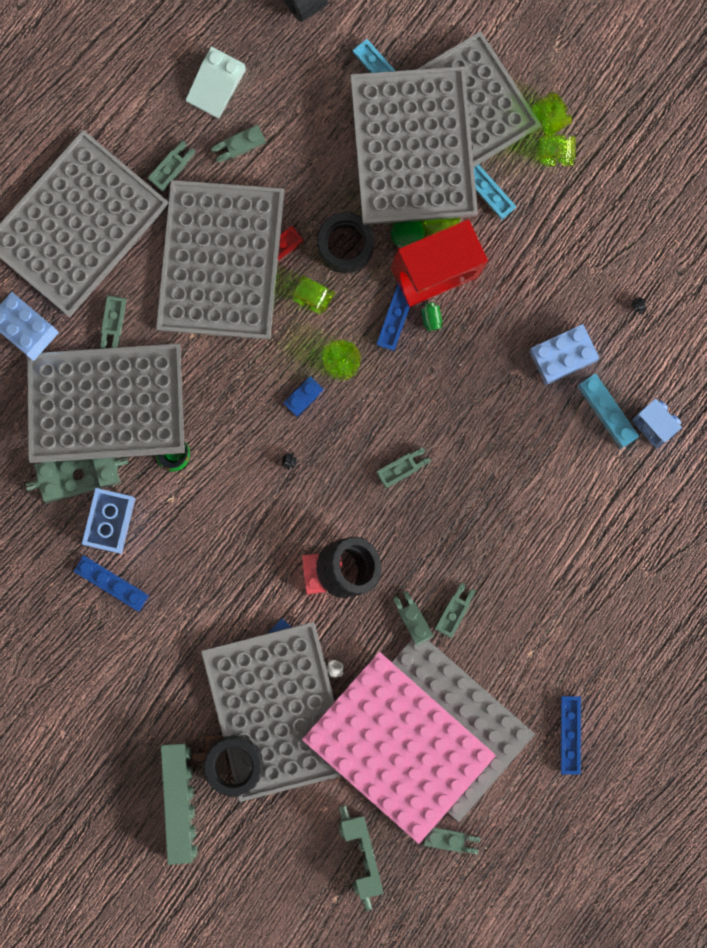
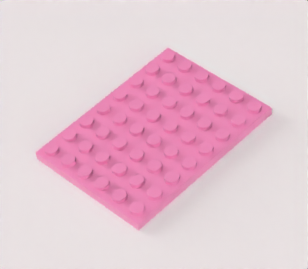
[302,652,496,844]

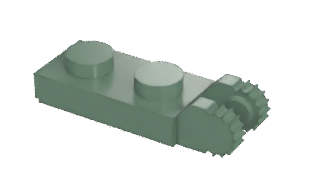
[211,125,266,163]
[148,141,196,192]
[100,296,127,349]
[376,448,431,489]
[435,583,476,638]
[393,591,434,646]
[424,827,481,854]

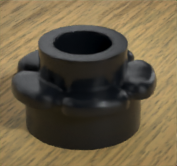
[632,296,647,314]
[282,452,297,470]

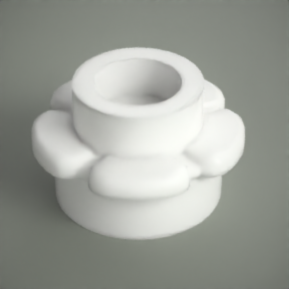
[326,660,344,678]

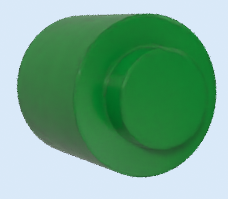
[421,303,443,331]

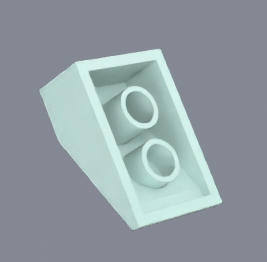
[186,46,246,119]

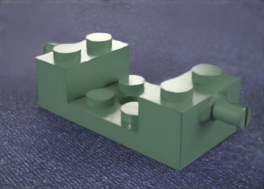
[25,457,128,504]
[338,805,384,911]

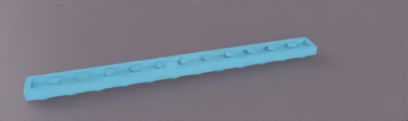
[353,39,516,220]

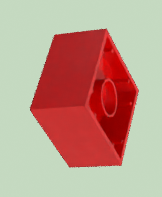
[390,219,488,307]

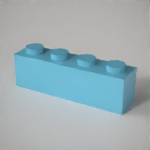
[578,373,639,449]

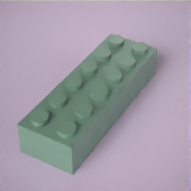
[161,743,197,865]

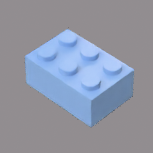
[0,292,59,361]
[529,324,599,385]
[631,399,682,449]
[82,488,135,554]

